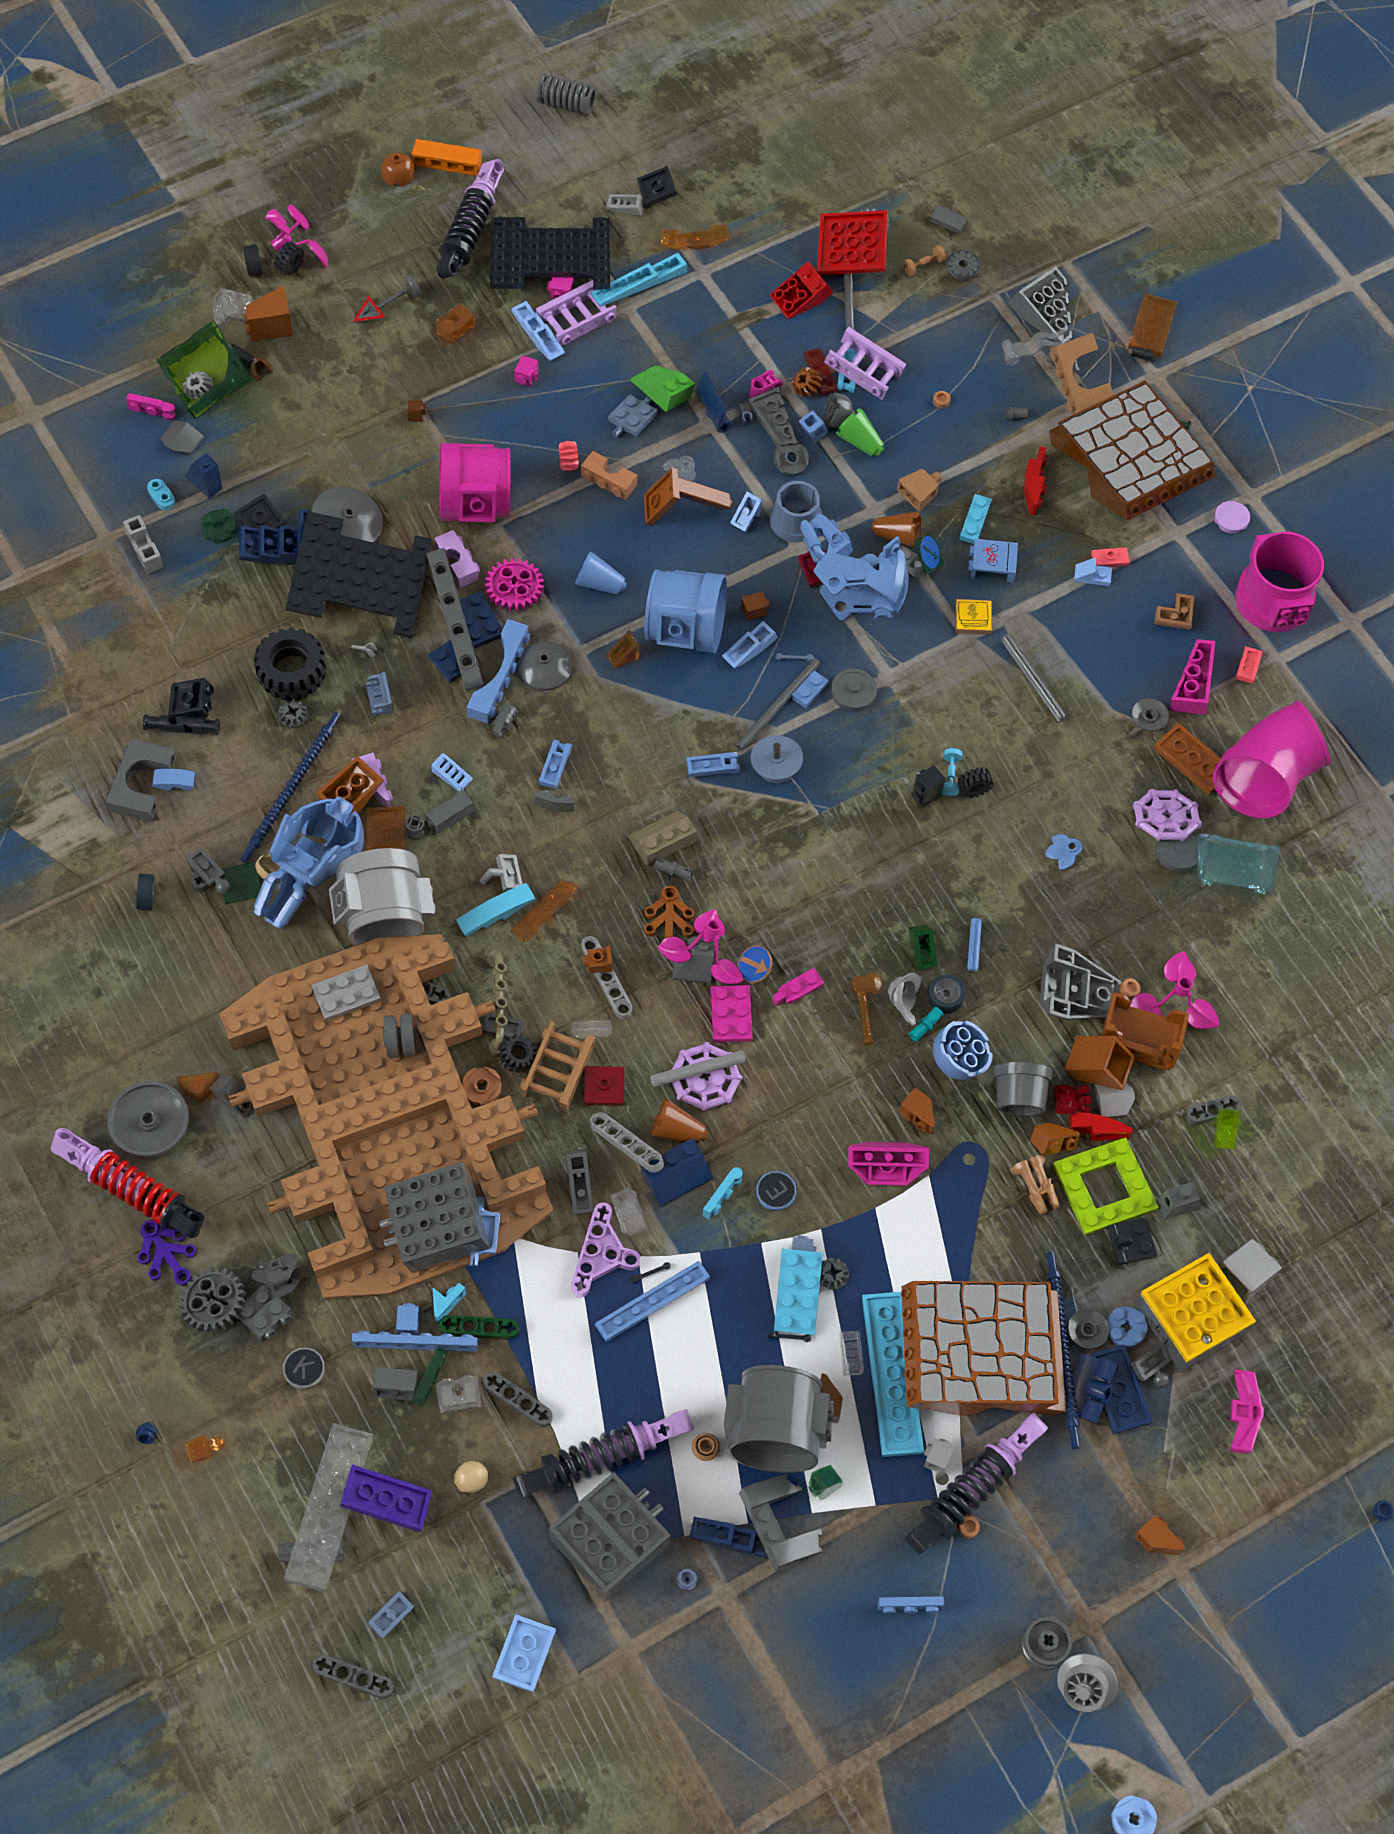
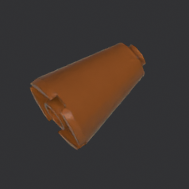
[872,512,922,548]
[650,1099,708,1144]

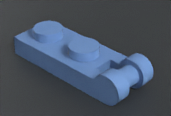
[539,739,572,789]
[686,752,741,777]

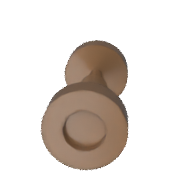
[903,245,946,277]

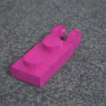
[126,393,176,421]

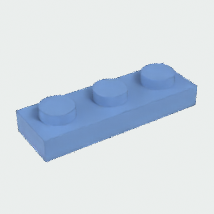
[877,1597,944,1614]

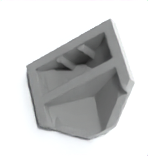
[1093,1083,1135,1118]

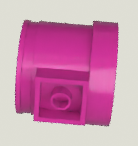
[439,443,510,522]
[1235,531,1324,632]

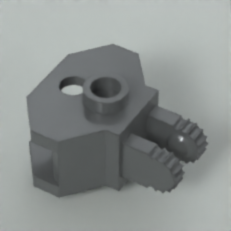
[251,1254,301,1297]

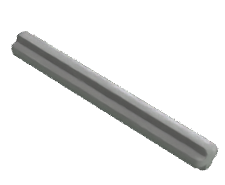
[650,1051,746,1087]

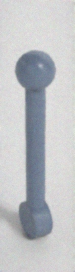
[775,653,814,662]

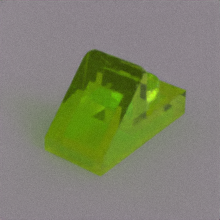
[1214,1108,1240,1150]

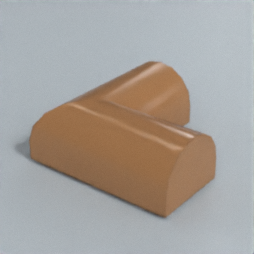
[1154,593,1195,630]

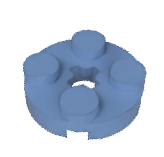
[1107,1307,1147,1349]

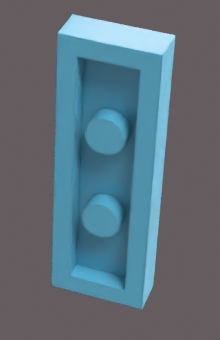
[959,494,992,544]

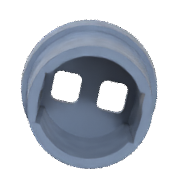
[769,481,822,542]

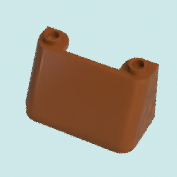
[1101,992,1189,1070]

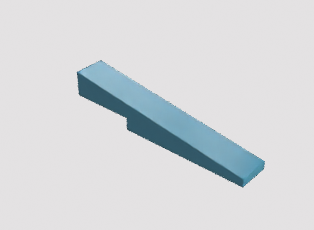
[591,253,687,307]

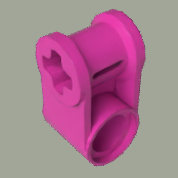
[750,370,783,398]

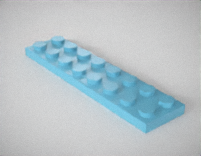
[862,1292,924,1457]

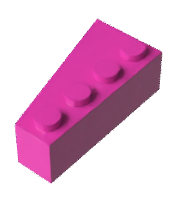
[1170,639,1216,715]

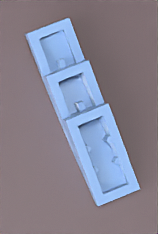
[511,301,565,361]

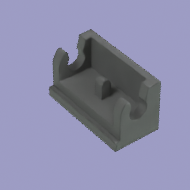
[373,1367,417,1401]

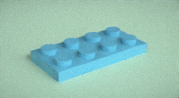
[774,1248,823,1335]

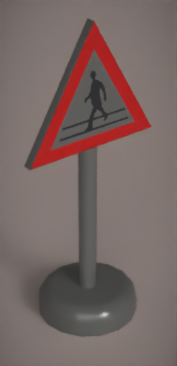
[353,274,422,323]

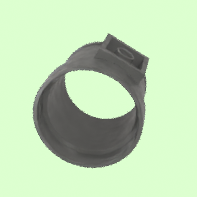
[724,1365,834,1473]

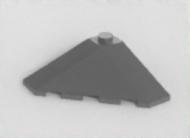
[1008,266,1072,344]

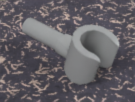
[351,642,378,657]

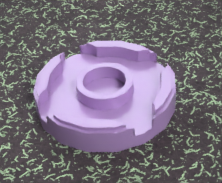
[1214,501,1250,534]

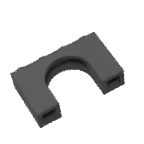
[105,739,177,822]

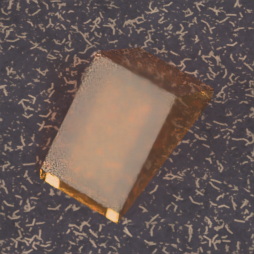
[606,631,639,669]
[177,1071,218,1104]

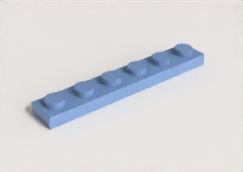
[595,1261,710,1342]
[352,1331,478,1352]

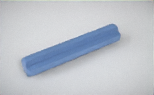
[967,918,982,972]

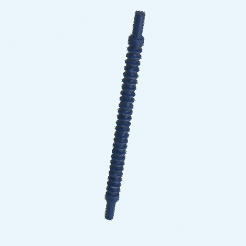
[240,712,341,863]
[1047,1252,1080,1449]

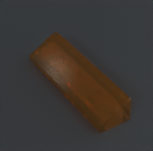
[511,880,576,943]

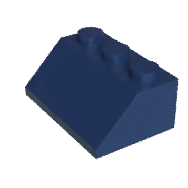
[641,1138,713,1207]

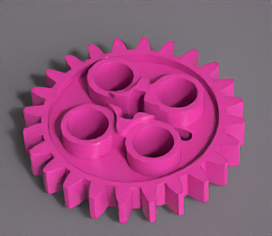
[485,558,544,612]

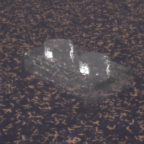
[572,1020,612,1038]

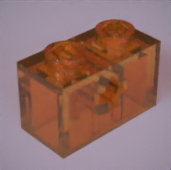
[435,303,476,345]

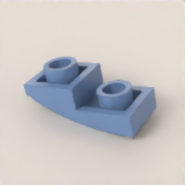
[152,769,195,791]

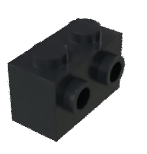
[912,765,945,807]

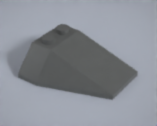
[1040,943,1122,1020]

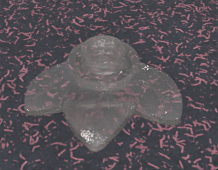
[662,456,696,482]

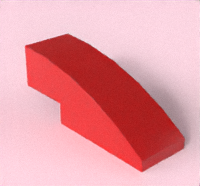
[1068,1112,1133,1141]

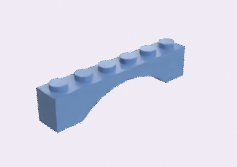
[466,619,530,724]

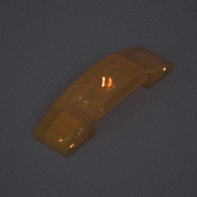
[661,224,729,250]

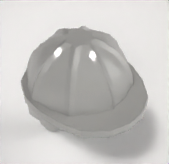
[888,973,921,1026]

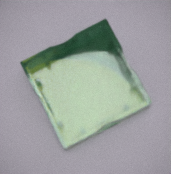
[156,320,253,419]

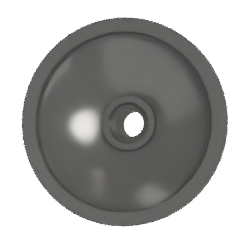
[517,642,572,691]

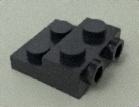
[168,678,214,718]

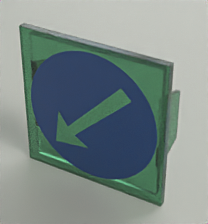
[913,530,944,574]

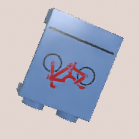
[968,539,1018,583]

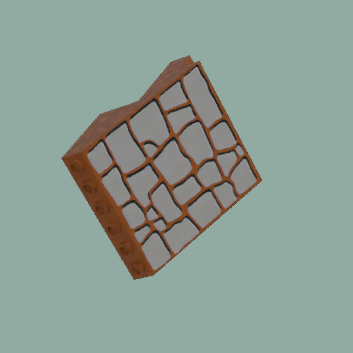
[901,1281,1066,1417]

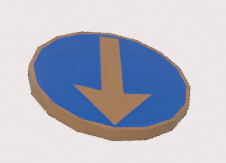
[738,945,772,984]

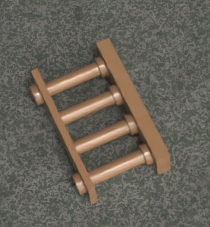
[520,1021,595,1112]

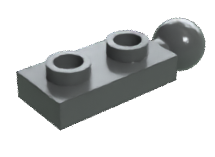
[186,847,231,894]

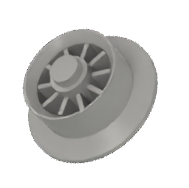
[1057,1654,1118,1712]

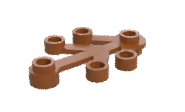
[644,886,694,941]

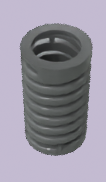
[537,73,596,115]

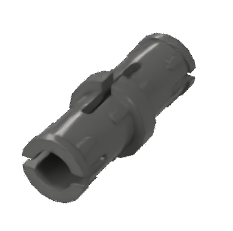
[654,857,694,881]

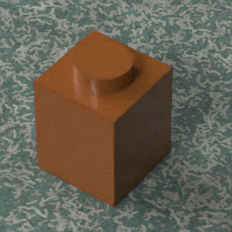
[741,592,770,621]

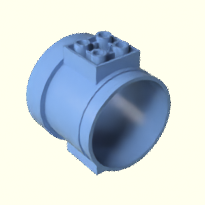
[644,569,727,653]

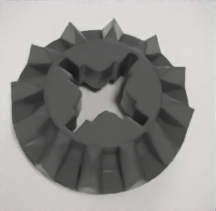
[278,700,308,727]
[820,1257,849,1290]

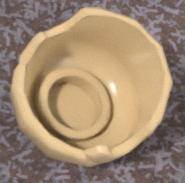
[255,854,280,879]
[454,1461,488,1494]

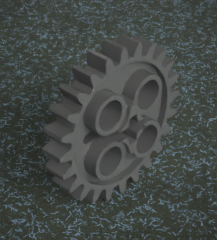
[179,1267,246,1333]

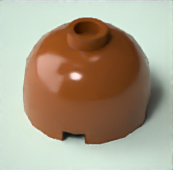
[381,152,415,187]

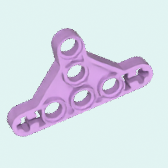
[571,1202,640,1297]

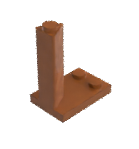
[644,467,733,526]

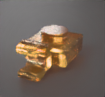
[185,1435,225,1463]

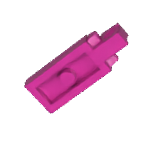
[772,968,825,1006]

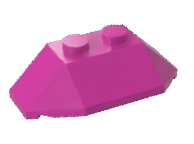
[848,1142,929,1185]

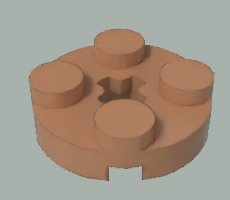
[462,1067,502,1106]

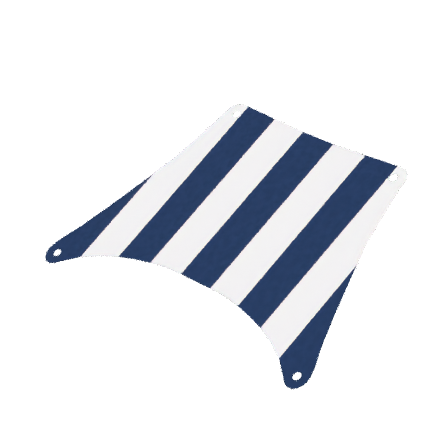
[465,1141,988,1539]

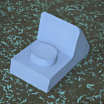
[730,492,763,532]
[1074,558,1112,586]

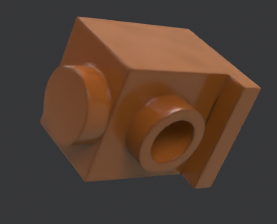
[583,946,612,974]

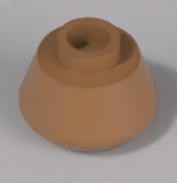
[692,1433,720,1461]

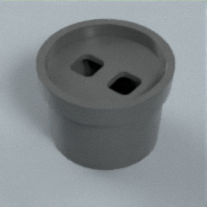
[993,1062,1053,1116]

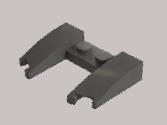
[739,1474,822,1571]

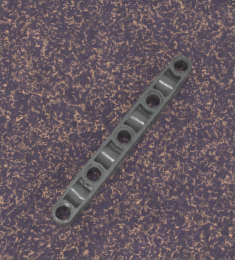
[427,548,484,691]

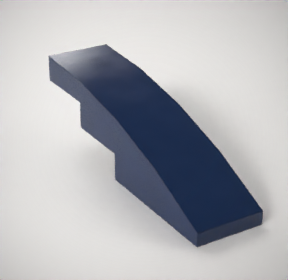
[689,1517,769,1559]

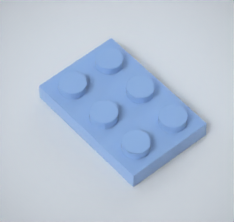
[492,1614,556,1693]

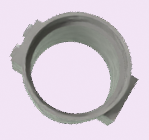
[329,848,435,946]

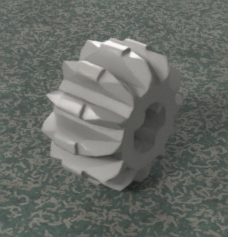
[183,370,214,401]

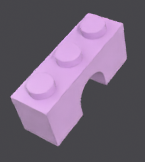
[434,530,480,588]

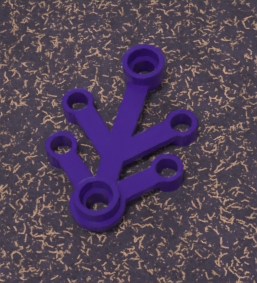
[137,1220,197,1286]

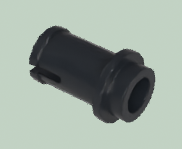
[1131,345,1154,362]

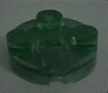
[201,509,237,544]

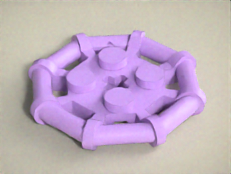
[1132,789,1202,842]
[672,1042,742,1111]

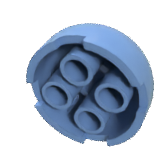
[933,1021,992,1080]

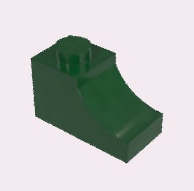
[908,924,937,970]

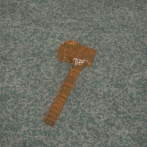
[852,972,881,1045]

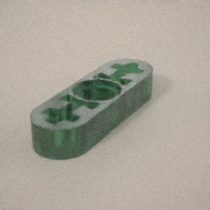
[413,1347,448,1406]

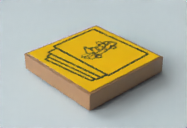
[955,599,992,635]

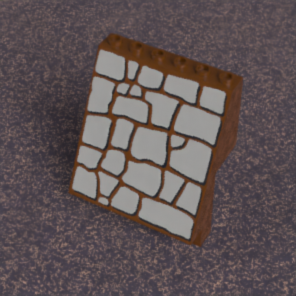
[1049,381,1215,520]

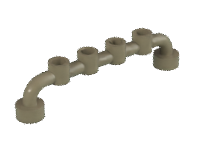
[486,950,508,1056]

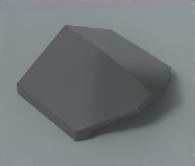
[161,421,204,455]

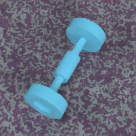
[942,748,963,796]

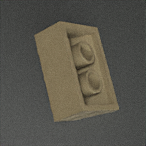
[628,811,697,866]

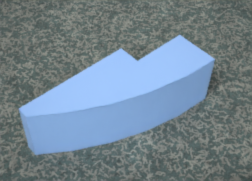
[722,621,778,669]

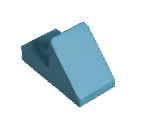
[433,1283,466,1324]

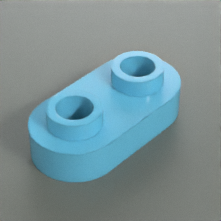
[147,479,175,510]

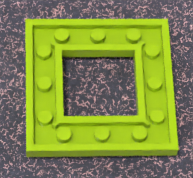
[1053,1137,1159,1236]

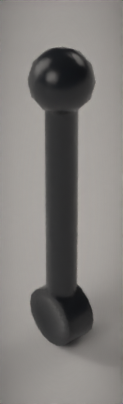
[631,1262,671,1284]
[768,1332,811,1342]

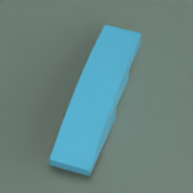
[456,883,536,937]

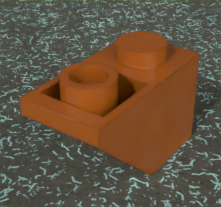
[899,1087,935,1135]
[1030,1123,1080,1155]
[1134,1515,1185,1555]

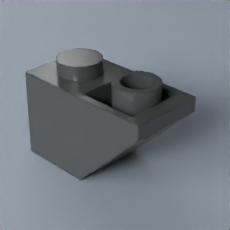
[208,1074,254,1118]

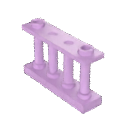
[536,280,616,346]
[824,327,906,400]

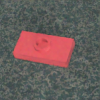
[1091,547,1130,567]
[1235,646,1263,684]

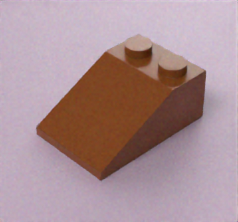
[316,756,384,820]

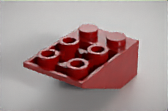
[769,261,834,319]

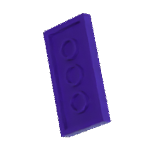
[340,1464,432,1532]

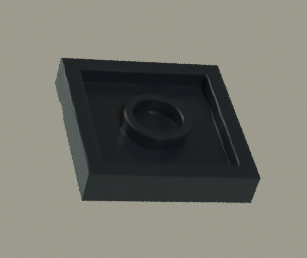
[637,166,678,207]
[234,493,285,529]
[1106,1218,1157,1266]

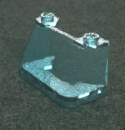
[1197,834,1280,894]

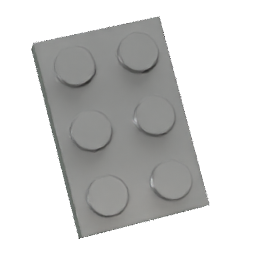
[311,965,381,1022]

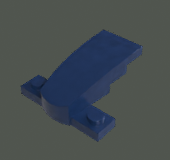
[239,508,311,564]

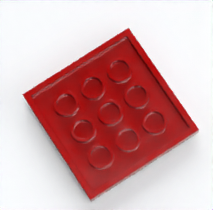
[817,210,888,275]

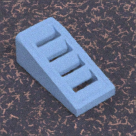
[431,753,473,792]

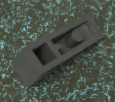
[565,1149,594,1214]

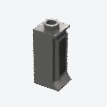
[424,788,474,835]

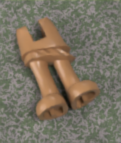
[1010,1154,1059,1215]

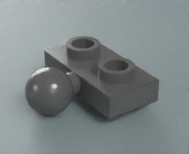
[1130,1342,1172,1388]

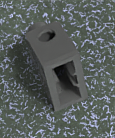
[1156,1182,1200,1220]

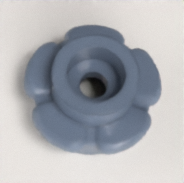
[676,1569,698,1590]

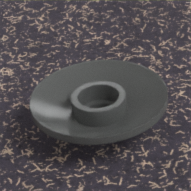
[1132,698,1169,731]
[1068,1309,1109,1349]

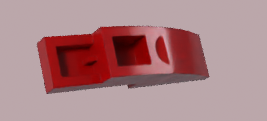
[1024,446,1048,515]

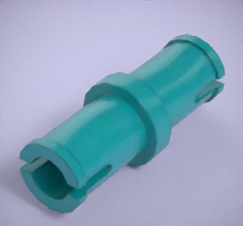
[908,1007,944,1042]

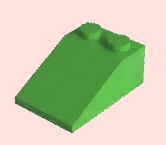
[630,365,695,412]

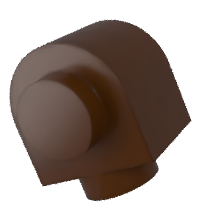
[408,400,426,422]

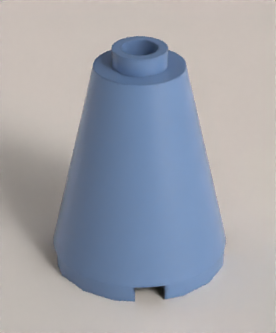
[575,552,627,595]

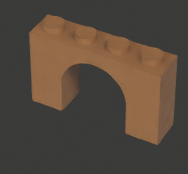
[1050,333,1114,415]

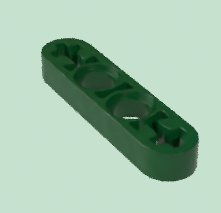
[439,1315,520,1340]

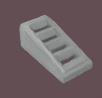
[606,194,644,215]

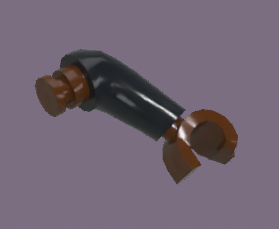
[220,343,273,381]

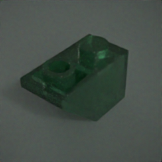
[808,1464,843,1501]

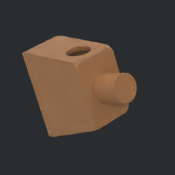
[897,469,941,512]

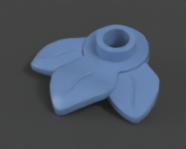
[1045,834,1082,870]

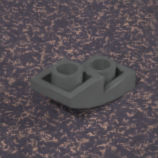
[535,790,574,812]

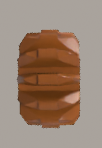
[791,367,822,398]

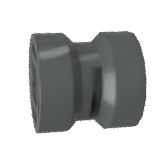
[405,814,425,840]

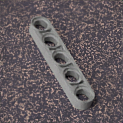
[581,936,632,1019]
[590,1112,664,1172]

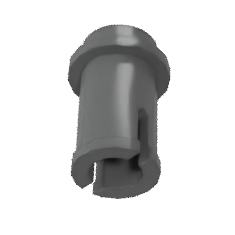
[1005,407,1028,421]

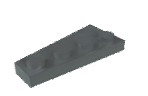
[748,387,796,447]

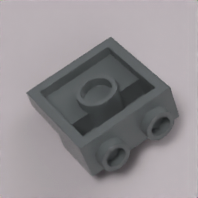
[236,1284,292,1342]

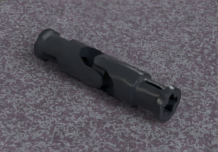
[143,714,220,735]

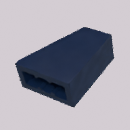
[186,453,223,499]

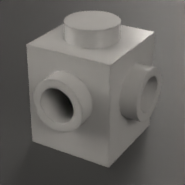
[924,1438,954,1475]

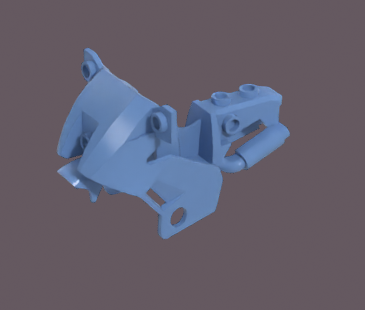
[800,513,908,621]
[253,797,364,929]

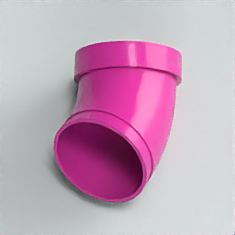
[1213,700,1331,818]

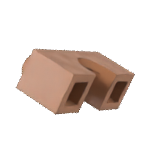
[581,451,637,500]

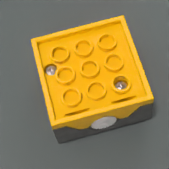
[1135,1253,1256,1373]

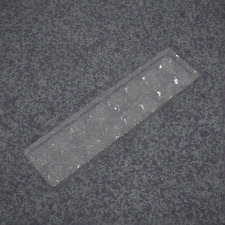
[283,1423,374,1592]

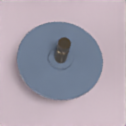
[751,736,803,783]

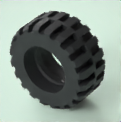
[254,628,327,700]

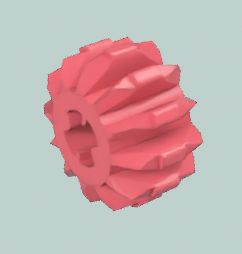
[559,441,579,471]

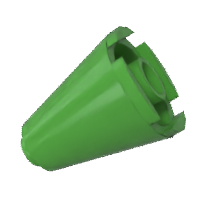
[836,408,884,457]

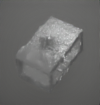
[610,1188,648,1236]
[436,1375,481,1413]

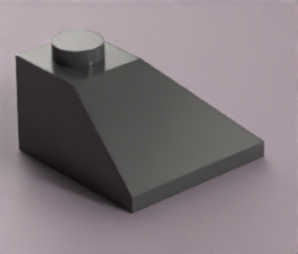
[672,937,714,983]

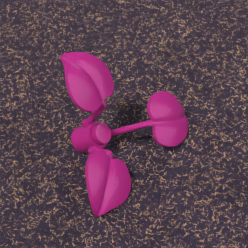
[265,204,328,269]
[658,909,743,984]
[1130,951,1219,1029]

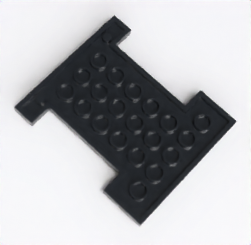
[490,216,610,289]
[285,511,433,638]

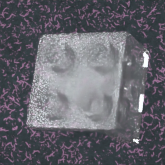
[212,288,253,329]

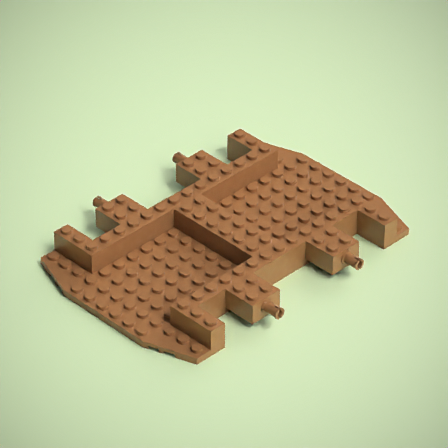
[219,934,554,1299]

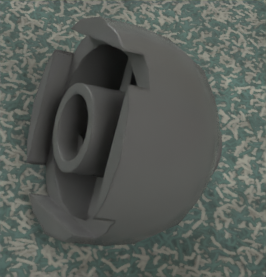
[823,392,855,428]

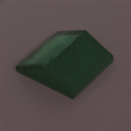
[222,862,261,905]

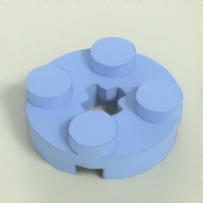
[1111,1796,1157,1834]

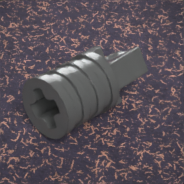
[493,704,518,738]

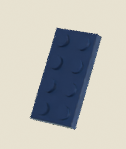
[1088,1344,1153,1435]

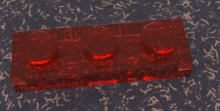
[804,348,838,396]

